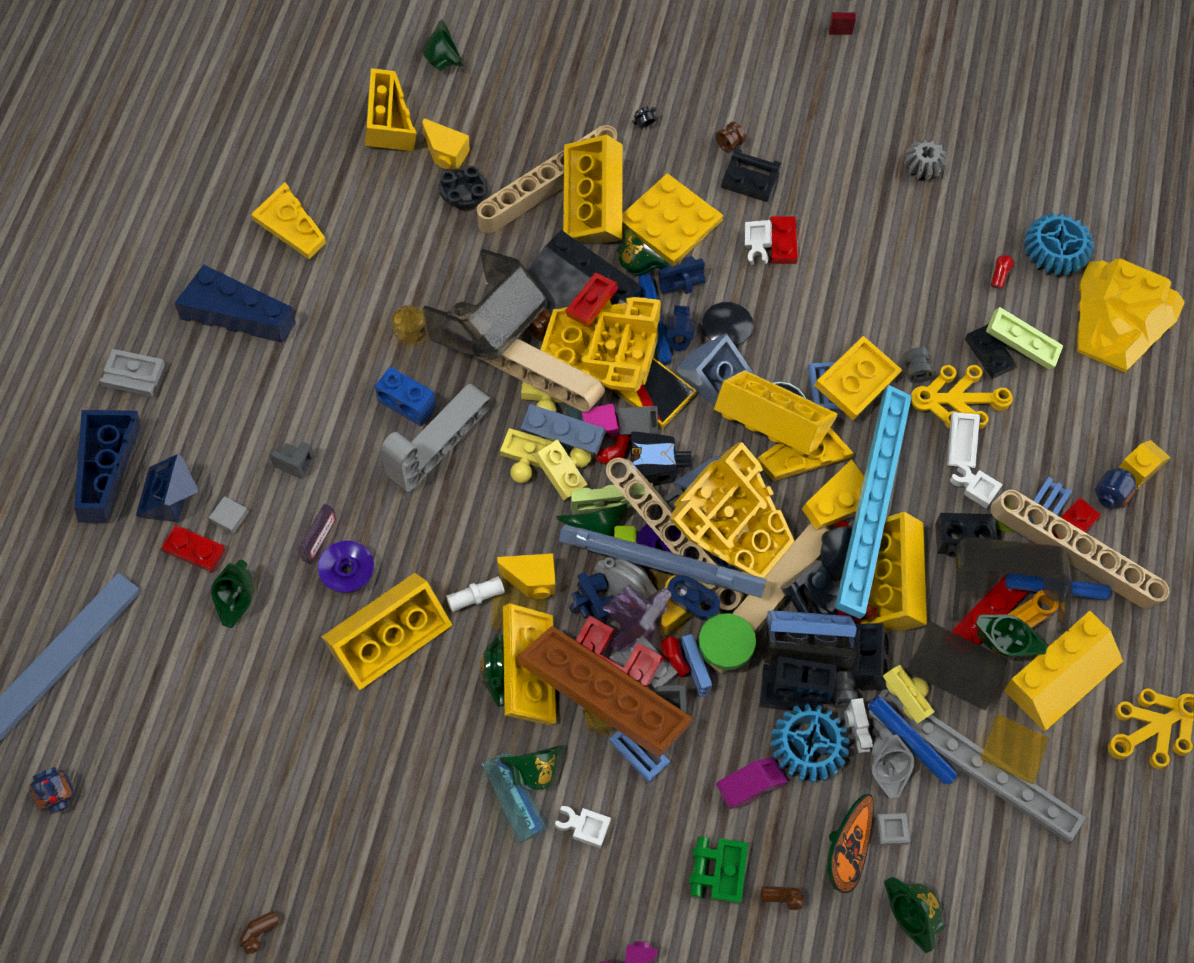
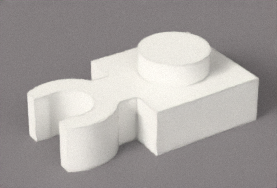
[745,220,772,265]
[950,464,1003,509]
[844,698,873,754]
[555,806,611,849]

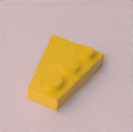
[251,182,326,259]
[757,428,853,482]
[802,459,864,530]

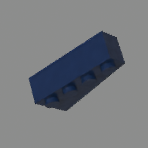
[174,264,296,343]
[74,410,140,523]

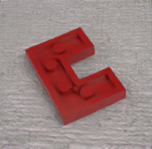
[575,616,664,688]

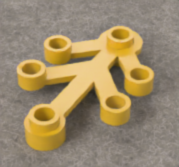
[911,365,1013,429]
[1108,688,1194,770]

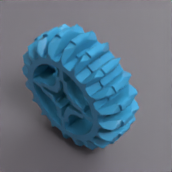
[1024,212,1094,277]
[770,703,850,783]

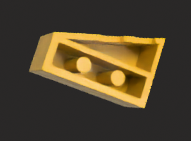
[365,68,417,151]

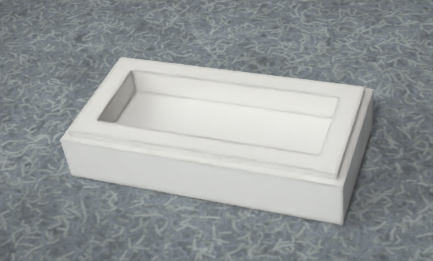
[947,412,980,468]

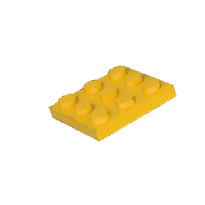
[622,173,723,266]

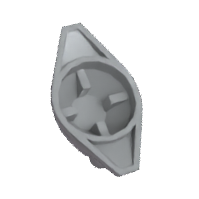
[594,557,661,605]
[870,728,914,799]

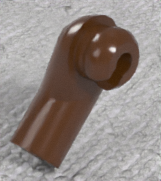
[761,886,804,910]
[239,911,279,954]

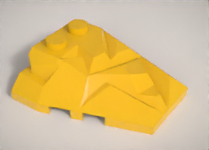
[1077,258,1185,373]
[541,297,661,392]
[670,442,795,578]

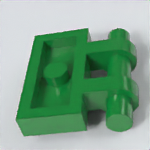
[688,836,748,905]

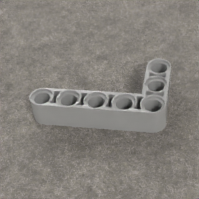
[381,384,493,492]

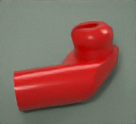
[991,255,1014,288]
[596,434,631,465]
[660,636,691,677]

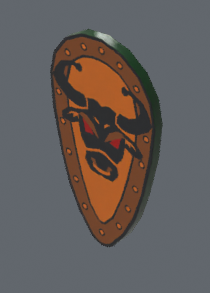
[827,794,874,893]

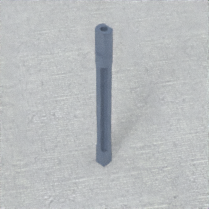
[559,525,767,598]

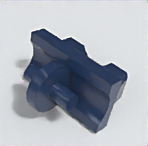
[659,256,706,294]
[569,572,619,624]

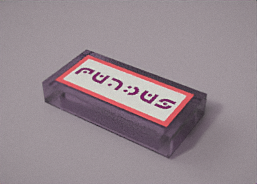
[298,504,336,564]

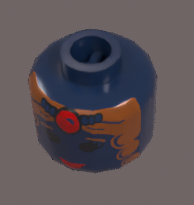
[1095,468,1137,509]
[29,767,74,814]

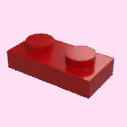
[770,216,798,264]
[565,272,618,327]
[161,525,226,573]

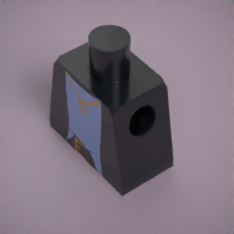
[630,431,692,486]

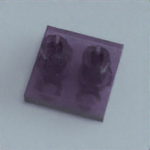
[602,584,672,652]

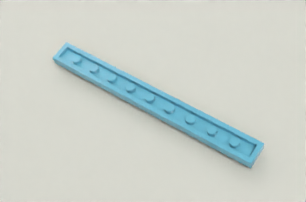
[835,385,912,619]

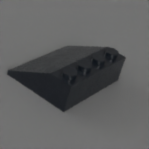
[512,230,641,314]

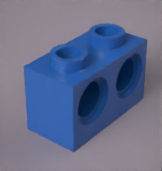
[375,367,436,426]

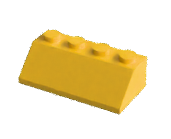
[563,134,622,244]
[714,370,838,454]
[861,512,927,631]
[321,573,452,690]
[1004,611,1123,732]

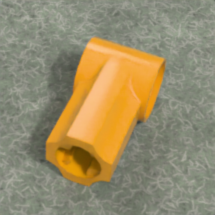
[1007,590,1059,629]

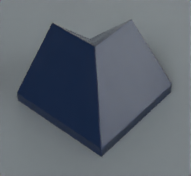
[136,454,199,522]

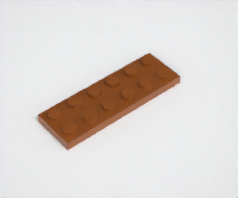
[517,626,693,758]

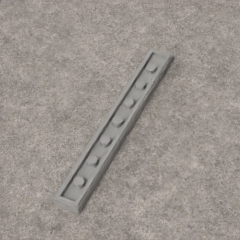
[878,689,1086,843]

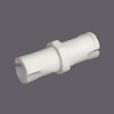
[446,576,505,612]

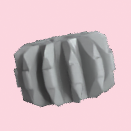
[904,138,947,182]

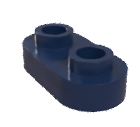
[667,575,720,621]

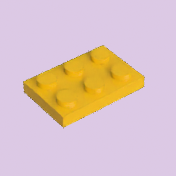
[814,336,902,420]

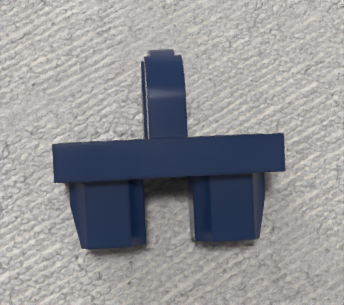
[667,305,694,351]

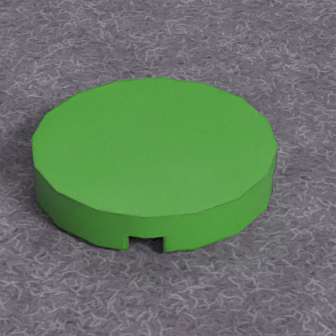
[698,613,756,670]

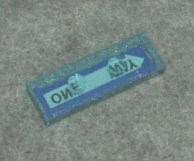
[482,751,547,844]

